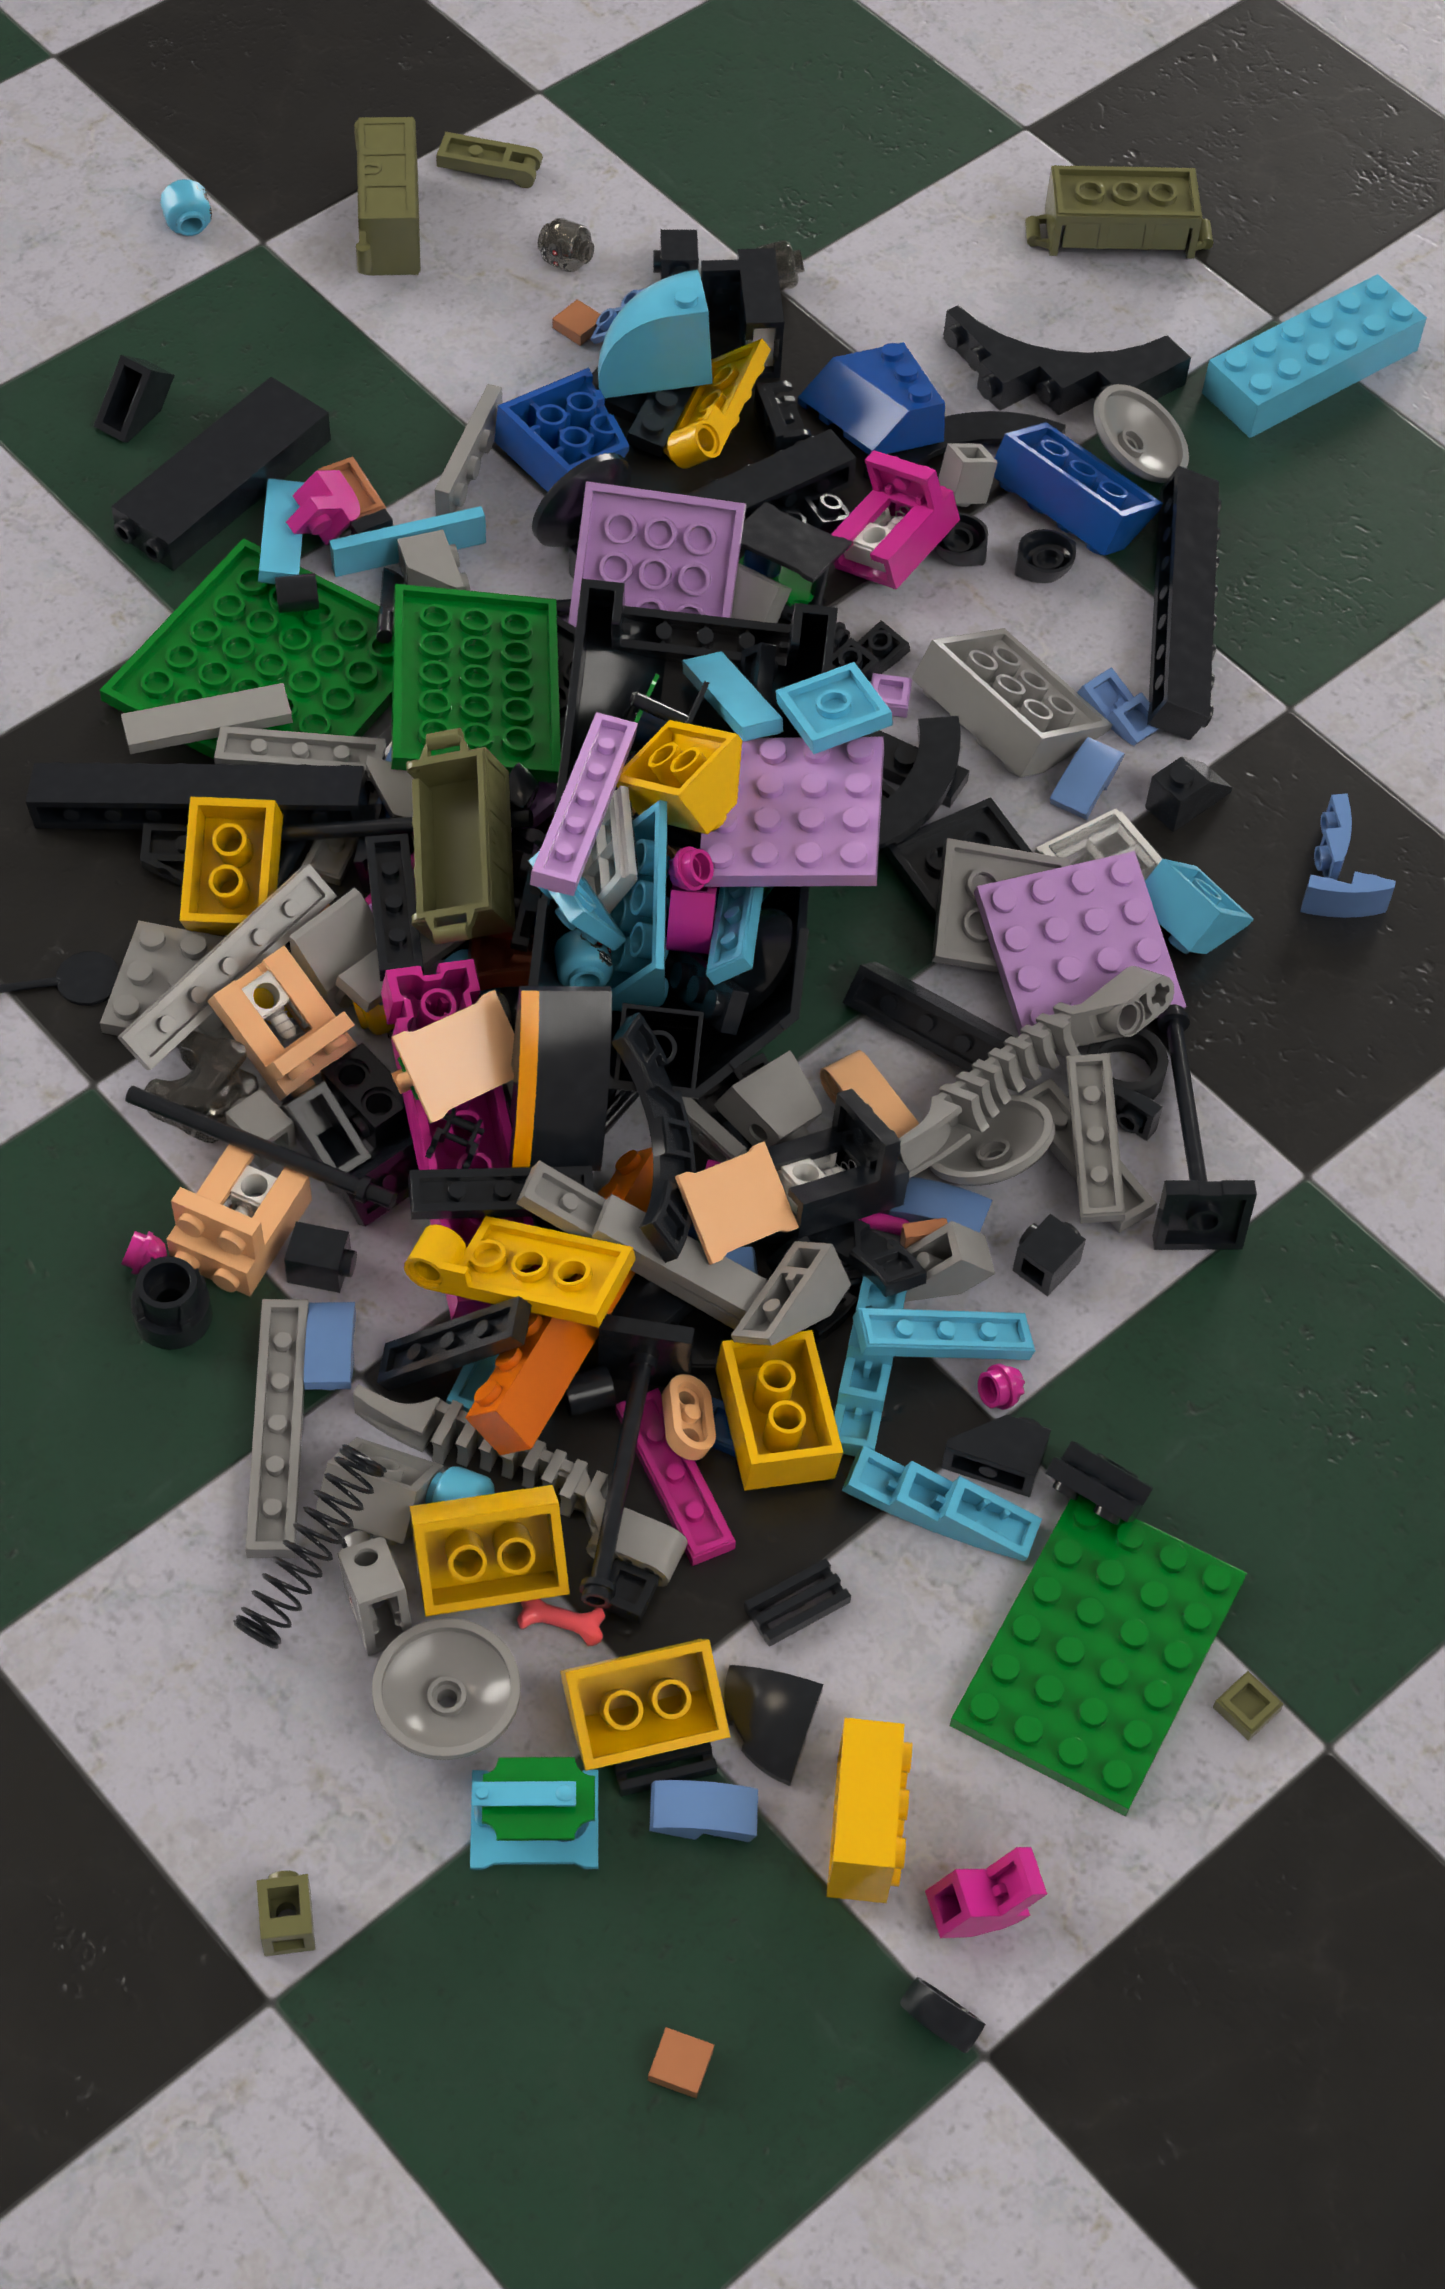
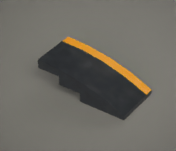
[509,986,612,1171]

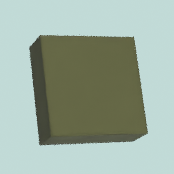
[1213,1671,1284,1741]

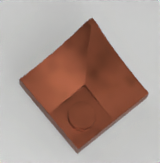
[468,931,534,991]

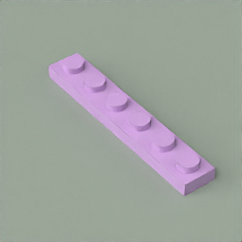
[530,712,638,896]

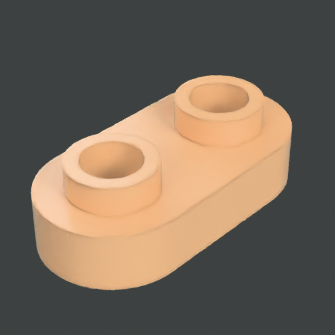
[662,1374,716,1460]

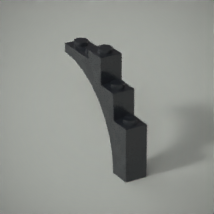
[943,305,1191,416]

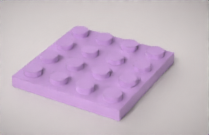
[568,481,746,627]
[700,737,884,887]
[974,851,1186,1036]

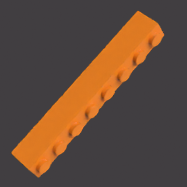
[465,1147,653,1455]

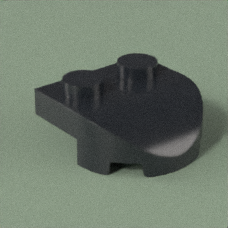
[1045,1441,1153,1525]

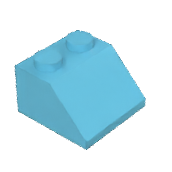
[1145,859,1253,954]

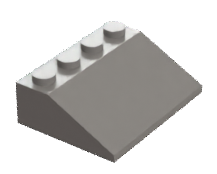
[911,628,1113,778]

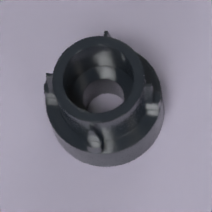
[131,1256,212,1350]

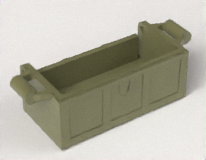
[354,117,421,276]
[1025,165,1213,259]
[406,728,516,945]

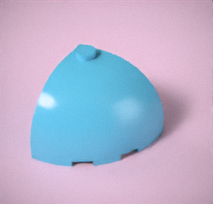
[598,270,713,398]

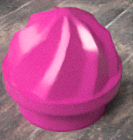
[667,846,714,892]
[121,1231,167,1275]
[977,1363,1025,1410]

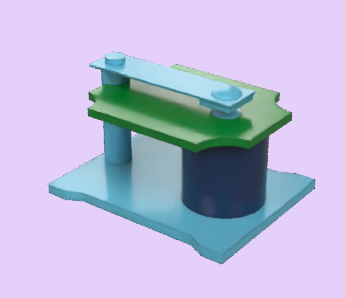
[470,1757,598,1870]

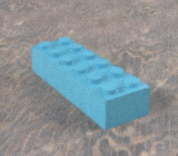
[1202,274,1427,438]

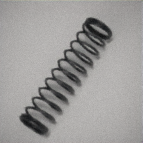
[233,1444,387,1649]

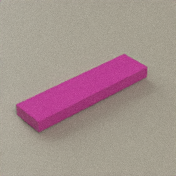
[616,1388,736,1566]

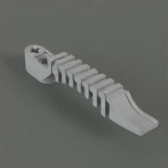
[898,966,1174,1178]
[353,1384,688,1587]

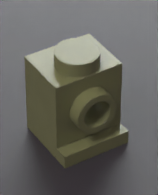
[256,1871,316,1956]

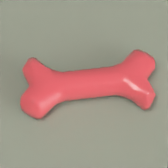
[517,1599,605,1647]

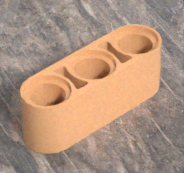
[819,1050,919,1159]

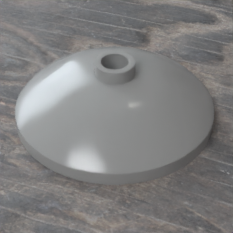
[1094,384,1189,483]
[929,1095,1055,1186]
[372,1618,521,1760]

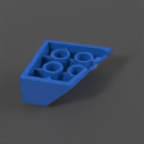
[798,342,945,455]
[494,367,629,492]

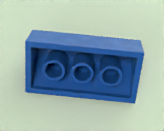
[993,422,1163,556]

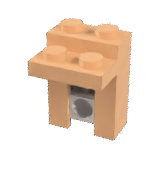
[207,945,357,1101]
[166,1144,312,1297]

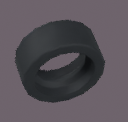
[1086,1028,1169,1100]

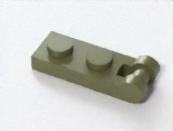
[436,132,543,188]

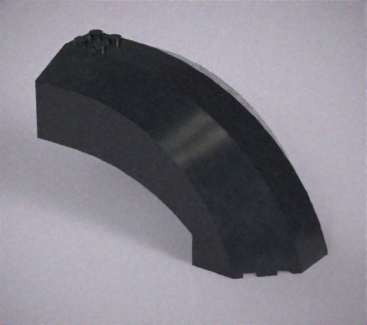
[528,578,838,1099]

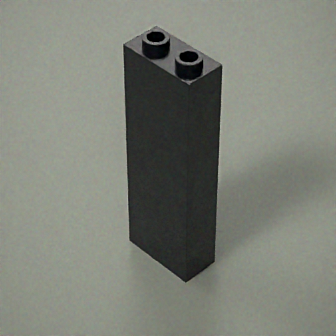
[111,377,331,571]

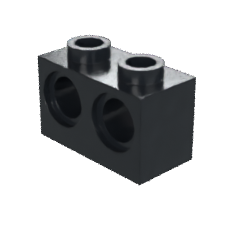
[320,1043,409,1149]

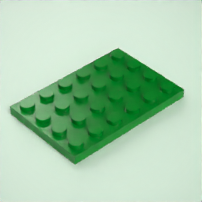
[391,584,561,783]
[949,1495,1247,1817]

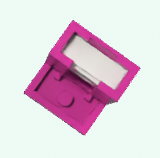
[831,450,960,590]

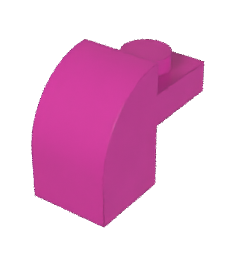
[286,470,360,545]
[666,884,717,954]
[925,1847,1047,1938]

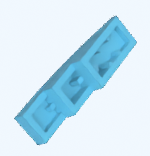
[834,1276,907,1456]
[842,1446,1042,1561]

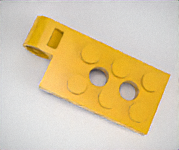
[663,339,771,469]
[404,1216,636,1328]

